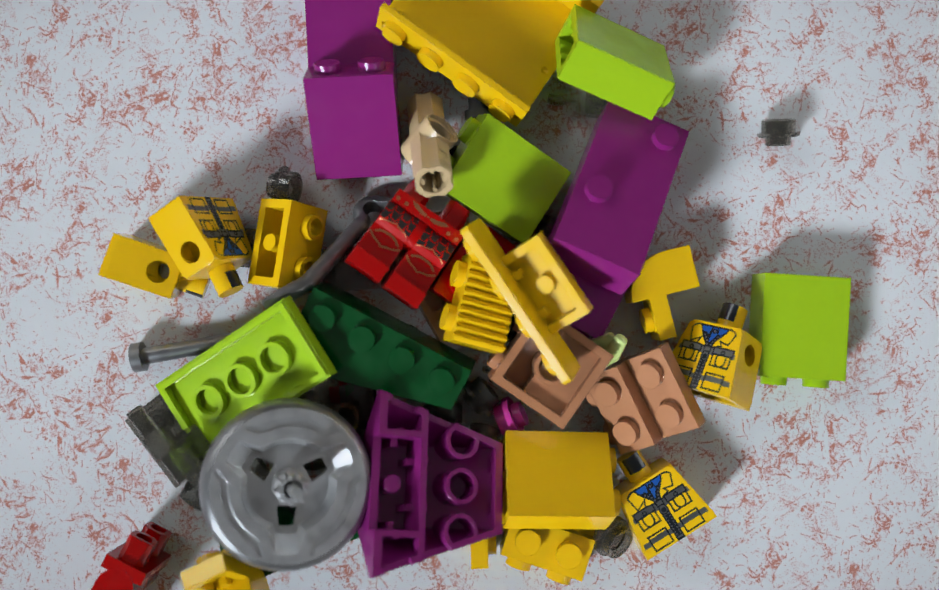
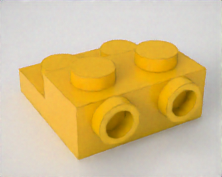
[500,529,595,585]

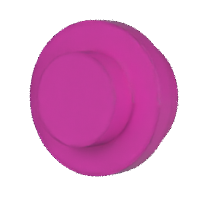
[493,396,529,436]

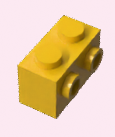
[248,198,328,293]

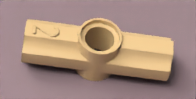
[401,91,458,198]

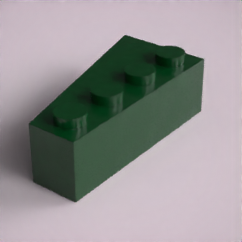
[301,281,476,409]

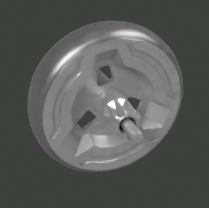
[199,398,371,572]

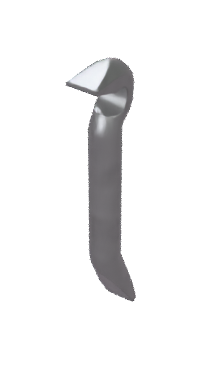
[262,195,391,310]

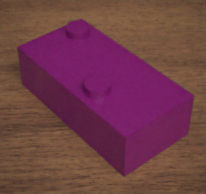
[548,101,689,295]

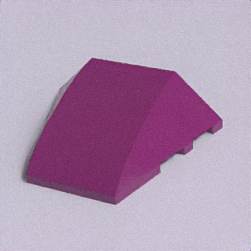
[358,389,503,579]

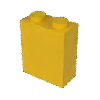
[501,430,621,530]

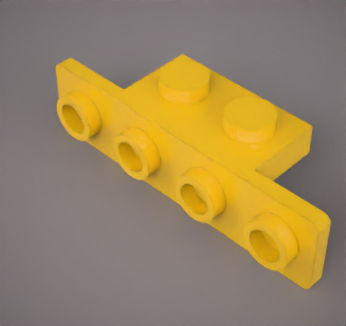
[460,218,593,385]

